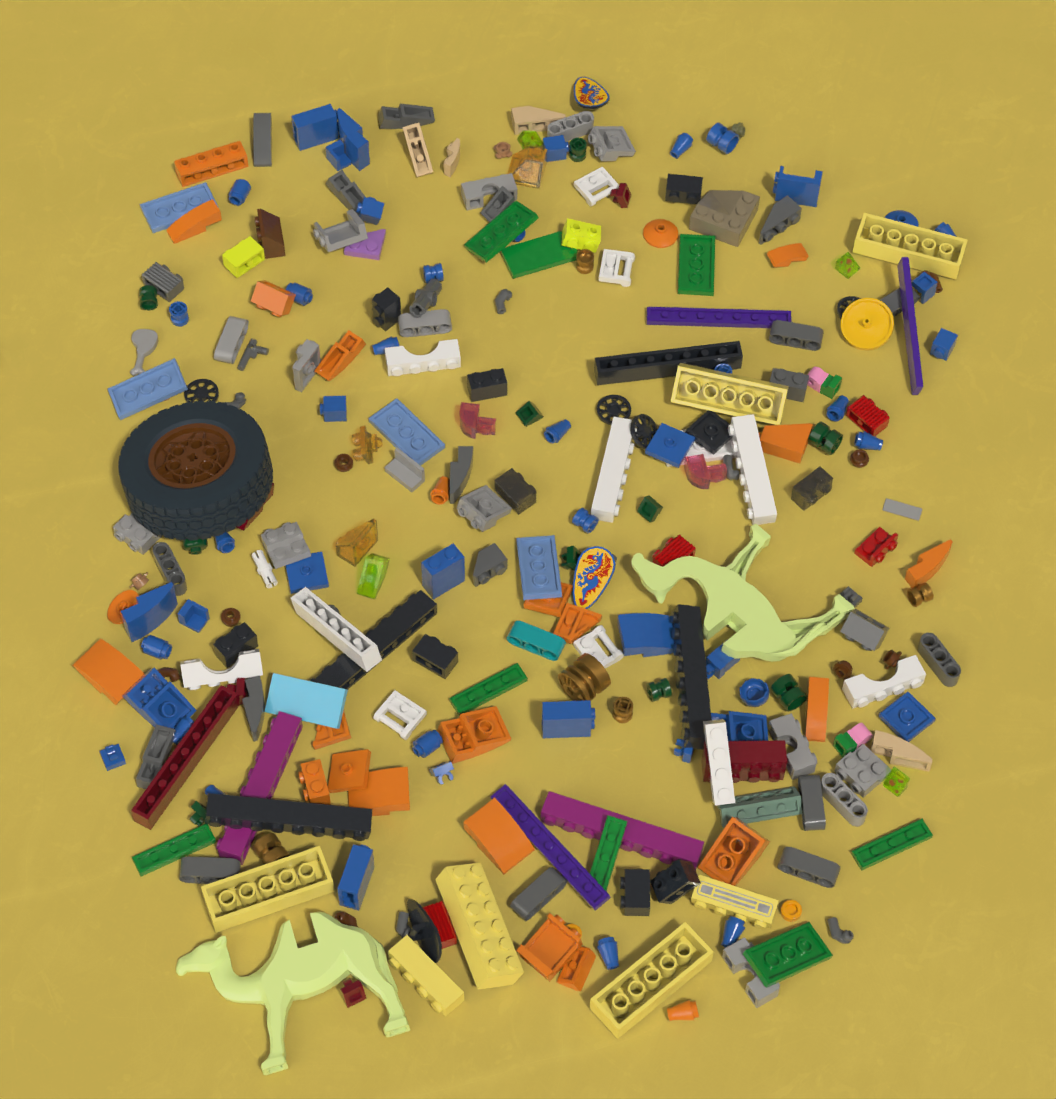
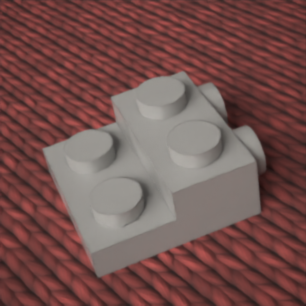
[588,126,636,161]
[292,339,321,393]
[456,485,512,532]
[113,513,162,555]
[261,522,311,569]
[834,744,892,798]

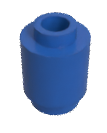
[229,179,251,206]
[286,283,313,306]
[141,635,172,660]
[412,730,443,758]

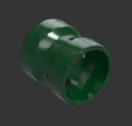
[569,138,587,162]
[139,285,158,311]
[646,678,672,702]

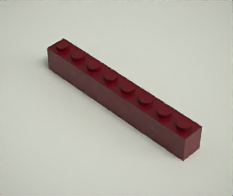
[131,685,240,830]

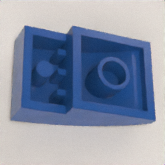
[337,108,370,171]
[121,582,178,643]
[617,613,675,657]
[122,668,197,729]
[711,711,768,741]

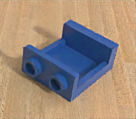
[773,166,823,207]

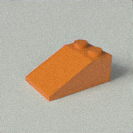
[698,817,770,886]

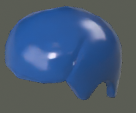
[739,678,769,707]

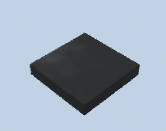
[685,410,733,455]

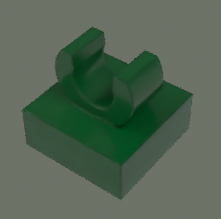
[637,495,663,523]
[561,545,581,571]
[190,801,206,826]

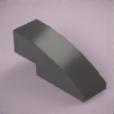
[378,103,435,129]
[253,113,272,167]
[326,170,365,215]
[450,446,473,504]
[242,676,265,742]
[136,725,176,789]

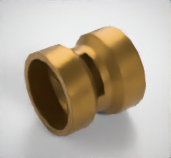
[576,249,594,274]
[907,582,934,607]
[613,697,633,723]

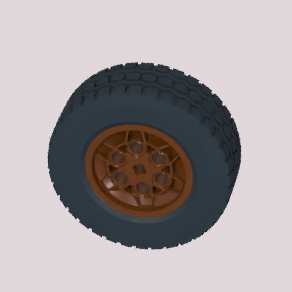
[118,401,273,541]

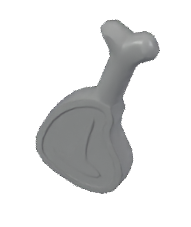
[130,329,158,376]

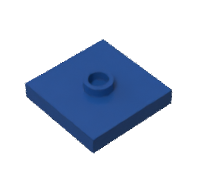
[645,423,695,468]
[286,552,329,594]
[879,691,936,742]

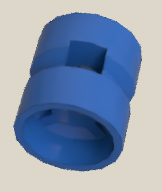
[706,123,739,154]

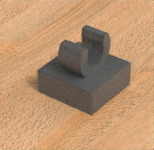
[840,586,863,608]

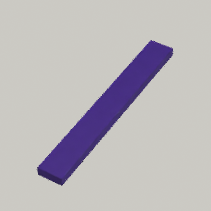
[897,257,923,395]
[647,307,792,328]
[491,784,611,911]

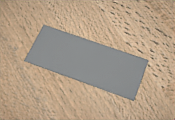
[882,498,922,521]

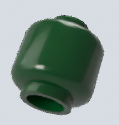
[182,538,208,555]

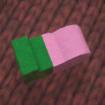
[807,367,842,399]
[833,722,873,758]

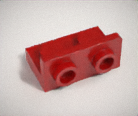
[854,527,898,567]

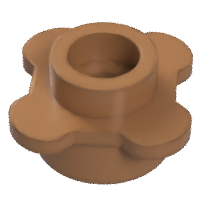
[494,142,512,159]
[129,572,149,590]

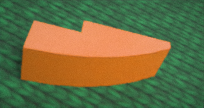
[166,199,222,244]
[315,330,366,381]
[905,539,953,588]
[805,677,829,742]

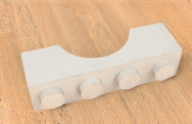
[385,339,461,376]
[180,649,263,690]
[842,655,926,709]
[703,719,735,805]

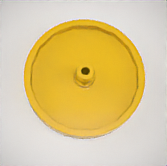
[841,298,894,350]

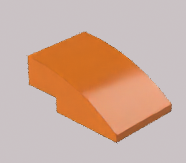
[72,639,144,705]
[437,706,511,764]
[348,767,410,816]
[464,798,535,875]

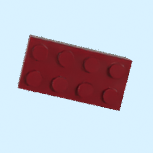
[701,740,787,783]

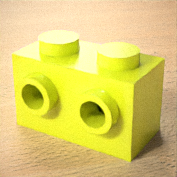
[562,218,601,253]
[222,236,265,278]

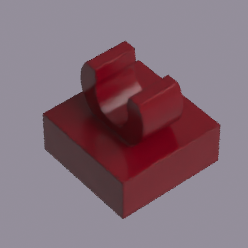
[610,183,631,208]
[227,678,246,705]
[340,978,367,1008]

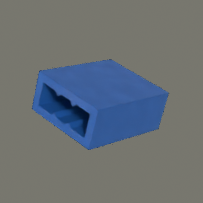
[291,104,339,151]
[421,543,465,600]
[542,700,595,739]
[337,844,375,911]

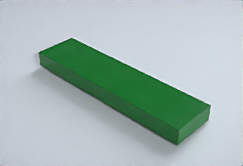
[449,663,528,716]
[590,815,628,892]
[851,818,933,871]
[132,824,216,877]

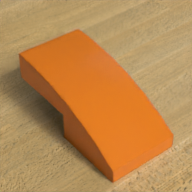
[767,243,809,267]

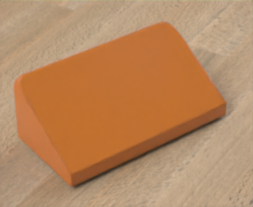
[557,947,596,991]

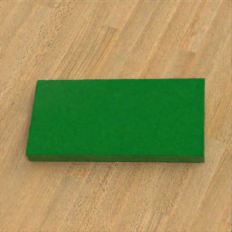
[464,200,539,263]
[500,231,578,279]
[678,234,715,296]
[743,922,833,988]

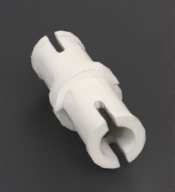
[251,550,278,588]

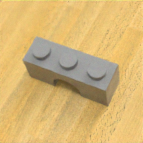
[461,173,518,210]
[768,713,817,780]
[722,937,780,1008]

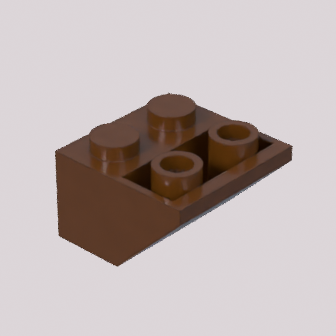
[255,209,285,259]

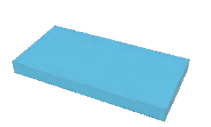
[265,673,348,729]

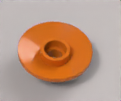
[643,219,678,248]
[107,590,139,624]

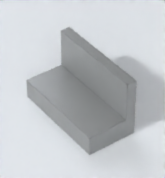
[385,448,425,492]

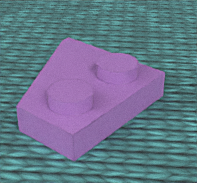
[344,229,386,260]

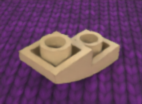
[443,138,460,177]

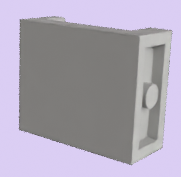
[313,209,368,252]

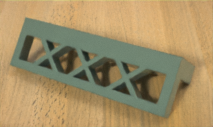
[717,786,802,828]

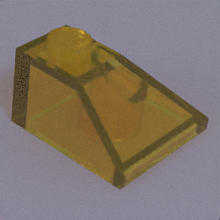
[507,146,547,189]
[336,518,378,567]

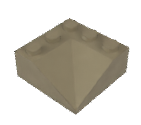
[689,190,760,247]

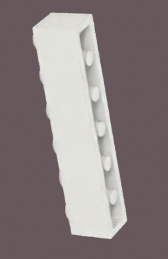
[728,414,777,525]
[591,417,637,523]
[290,587,382,672]

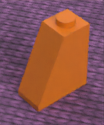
[759,423,813,464]

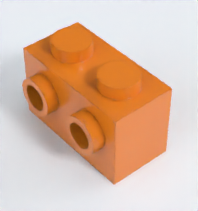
[251,280,296,317]
[298,759,331,805]

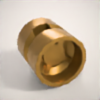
[253,833,290,865]

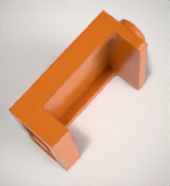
[516,913,583,982]

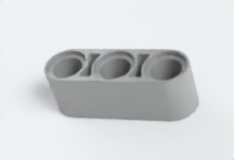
[547,111,594,142]
[398,309,452,337]
[214,316,249,364]
[821,773,868,827]

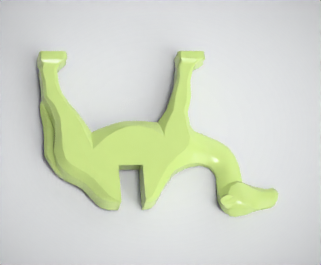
[631,524,855,662]
[176,912,410,1075]

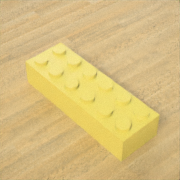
[853,213,968,280]
[671,363,789,425]
[201,846,335,933]
[435,863,524,990]
[590,922,714,1039]

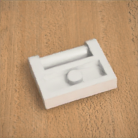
[574,167,619,207]
[599,249,635,287]
[573,625,624,668]
[373,690,427,740]

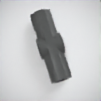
[410,279,442,318]

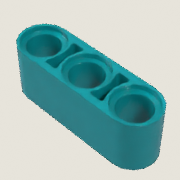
[506,621,566,661]

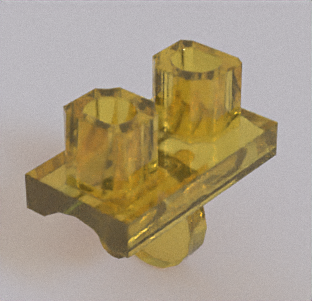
[352,426,383,464]

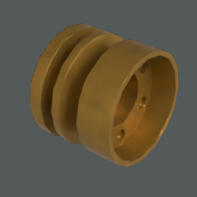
[558,653,611,701]

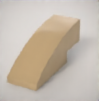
[871,730,933,772]

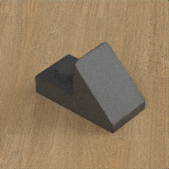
[481,186,515,222]

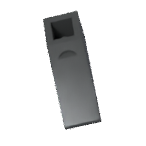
[759,195,802,245]

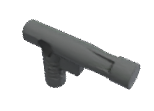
[237,339,269,371]

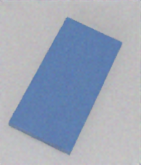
[140,182,219,233]
[108,358,188,420]
[369,398,445,466]
[516,535,562,600]

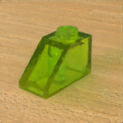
[357,553,390,599]

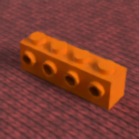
[174,141,249,187]

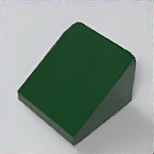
[516,401,544,427]

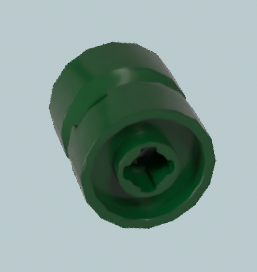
[808,421,843,455]
[771,674,807,712]

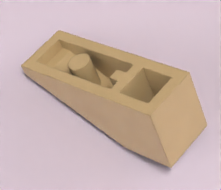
[511,106,566,135]
[403,123,434,177]

